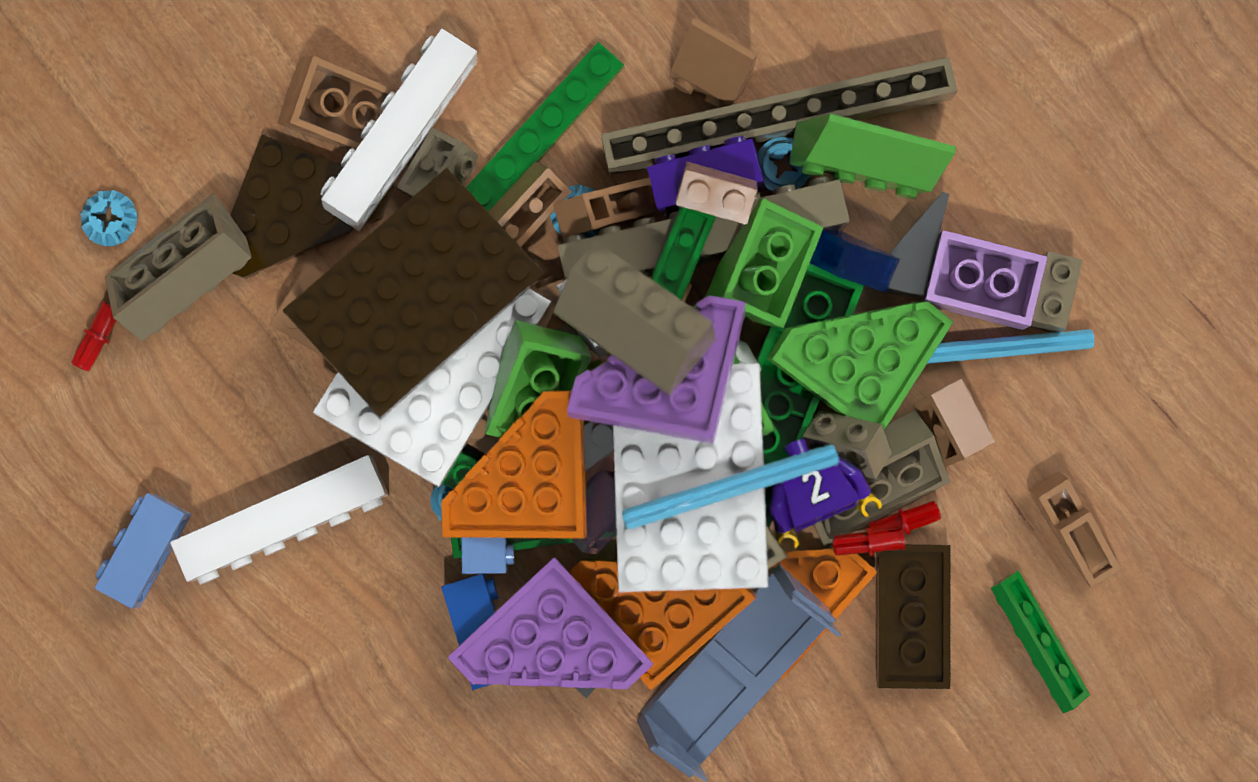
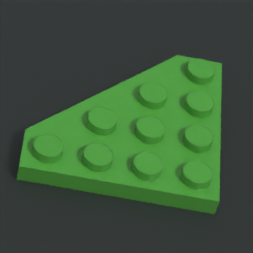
[767,301,953,430]

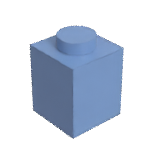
[462,537,514,574]

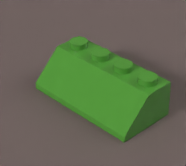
[790,114,956,199]

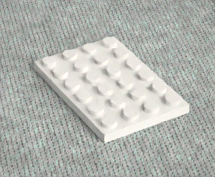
[313,289,551,488]
[613,364,768,592]

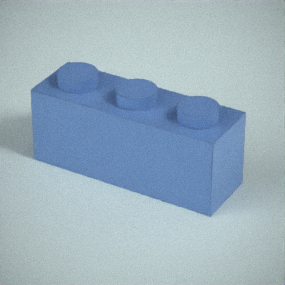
[94,493,192,609]

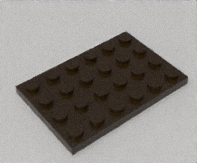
[283,168,544,419]

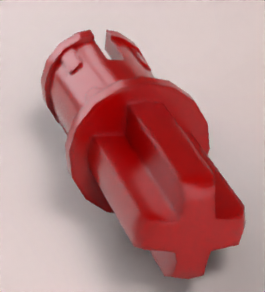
[71,301,117,372]
[868,501,941,536]
[832,527,905,556]

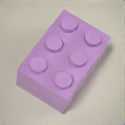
[921,230,1047,330]

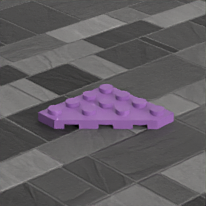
[567,296,746,444]
[448,557,654,689]

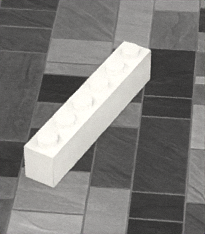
[321,29,477,231]
[170,455,389,585]

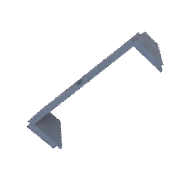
[637,564,841,782]

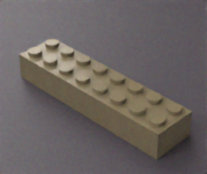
[558,176,850,279]

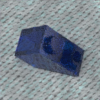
[810,230,900,292]

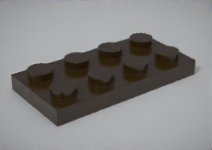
[877,544,951,689]

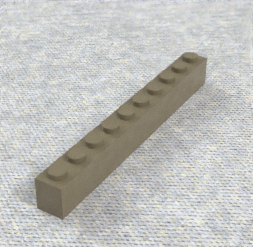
[601,57,957,176]

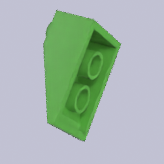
[705,198,824,328]
[485,320,591,438]

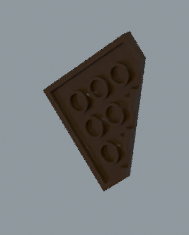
[230,134,395,279]

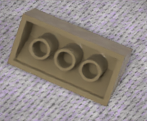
[105,193,252,341]
[554,241,716,396]
[813,410,950,547]

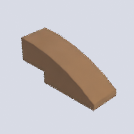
[1028,472,1121,588]

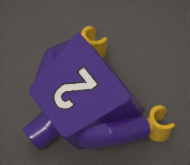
[770,439,882,548]

